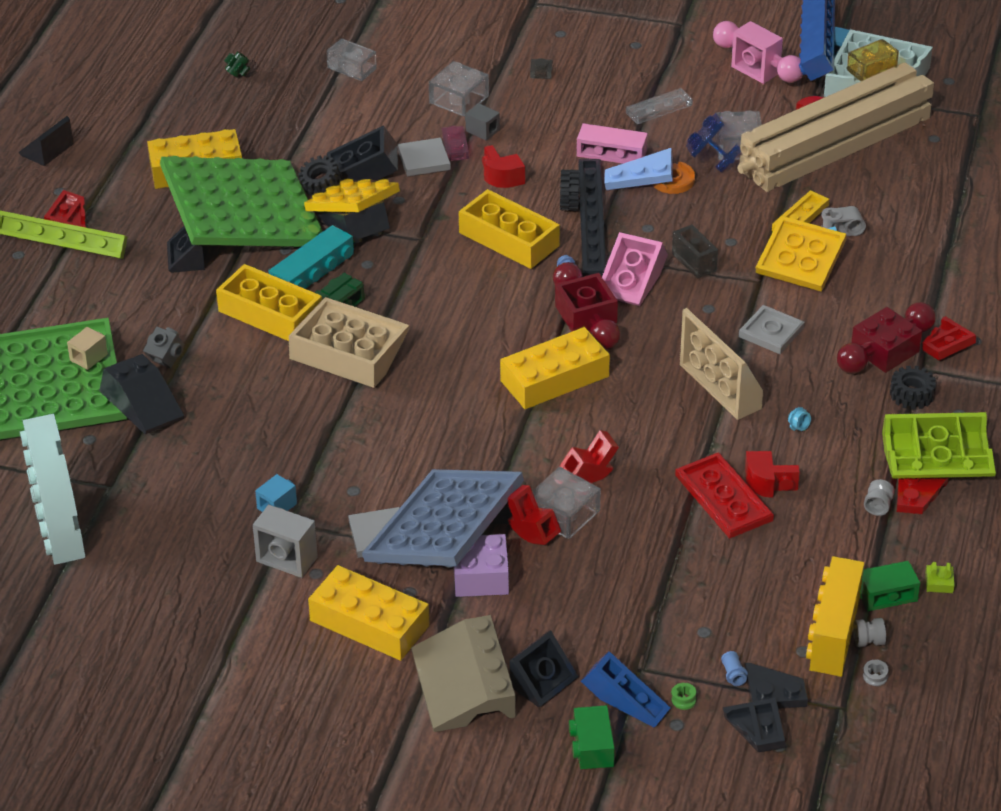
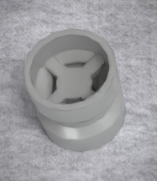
[864,479,895,516]
[853,618,886,647]

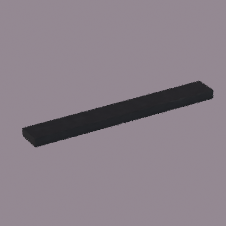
[578,159,606,277]

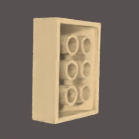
[289,297,409,388]
[680,308,763,420]

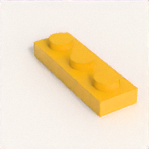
[772,190,829,231]

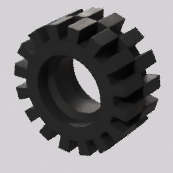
[298,155,342,197]
[560,169,579,211]
[890,365,936,410]

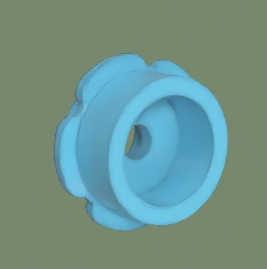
[788,407,811,431]

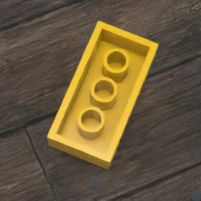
[147,129,242,189]
[459,189,560,269]
[216,264,322,341]
[500,327,610,409]
[806,556,864,677]
[308,565,429,661]

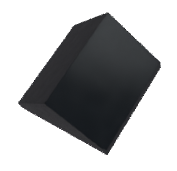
[18,116,74,166]
[167,226,205,273]
[510,630,579,707]

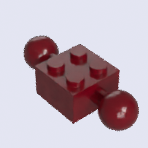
[553,262,620,350]
[837,302,936,374]

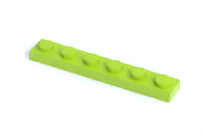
[0,211,128,259]

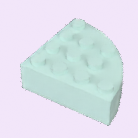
[824,29,933,97]
[20,414,85,565]

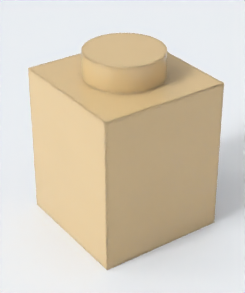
[67,327,108,370]

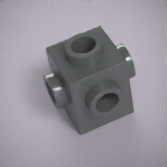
[143,327,185,369]

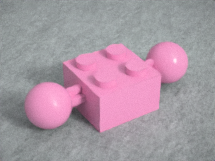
[713,21,803,84]

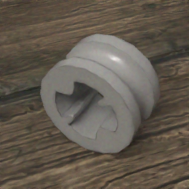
[863,660,889,686]

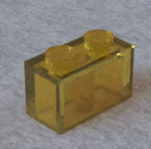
[847,39,899,81]

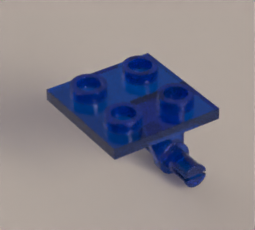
[686,113,741,173]

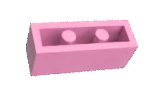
[577,124,648,164]

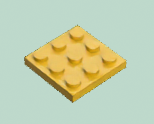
[304,179,400,212]
[755,216,847,292]

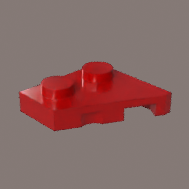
[44,190,86,228]
[923,316,976,360]
[896,477,949,514]

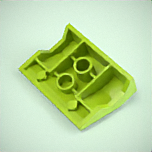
[882,412,996,478]

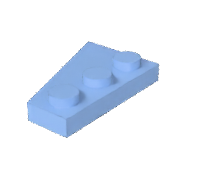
[605,148,673,190]

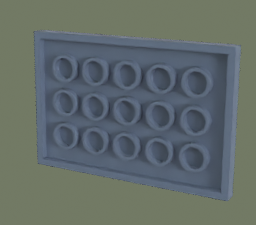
[362,469,524,567]

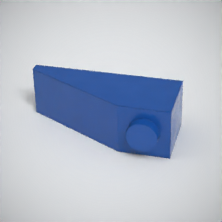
[580,651,671,727]

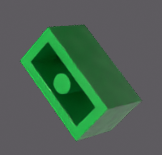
[860,560,920,612]
[569,705,614,770]

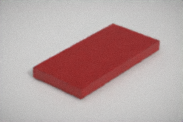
[675,452,774,539]

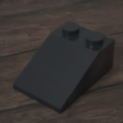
[327,125,398,181]
[315,201,390,244]
[99,354,184,434]

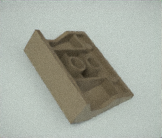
[411,615,515,732]

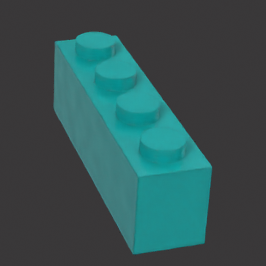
[268,225,354,289]

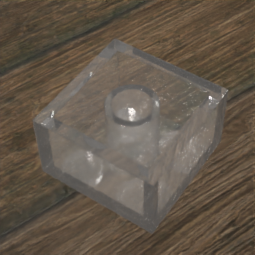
[429,61,489,117]
[714,110,762,160]
[532,466,601,539]

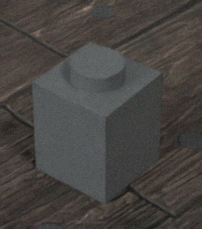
[465,103,500,141]

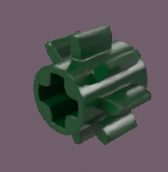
[224,51,251,78]

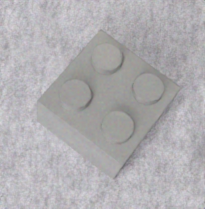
[253,504,317,578]

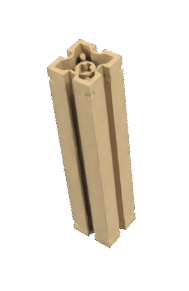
[737,62,934,192]

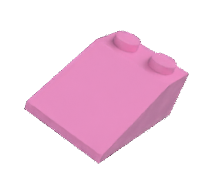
[602,232,668,306]

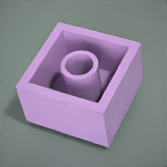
[454,534,509,597]

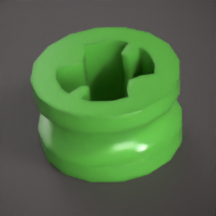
[671,683,696,710]

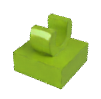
[925,562,954,593]

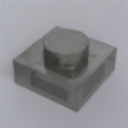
[530,58,553,79]

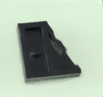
[745,663,808,709]
[723,697,786,753]

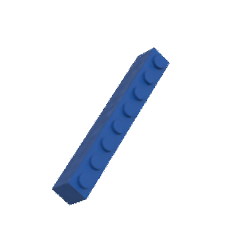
[799,0,835,81]

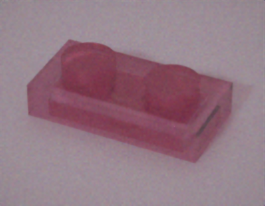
[442,126,469,161]

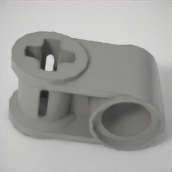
[820,206,866,236]

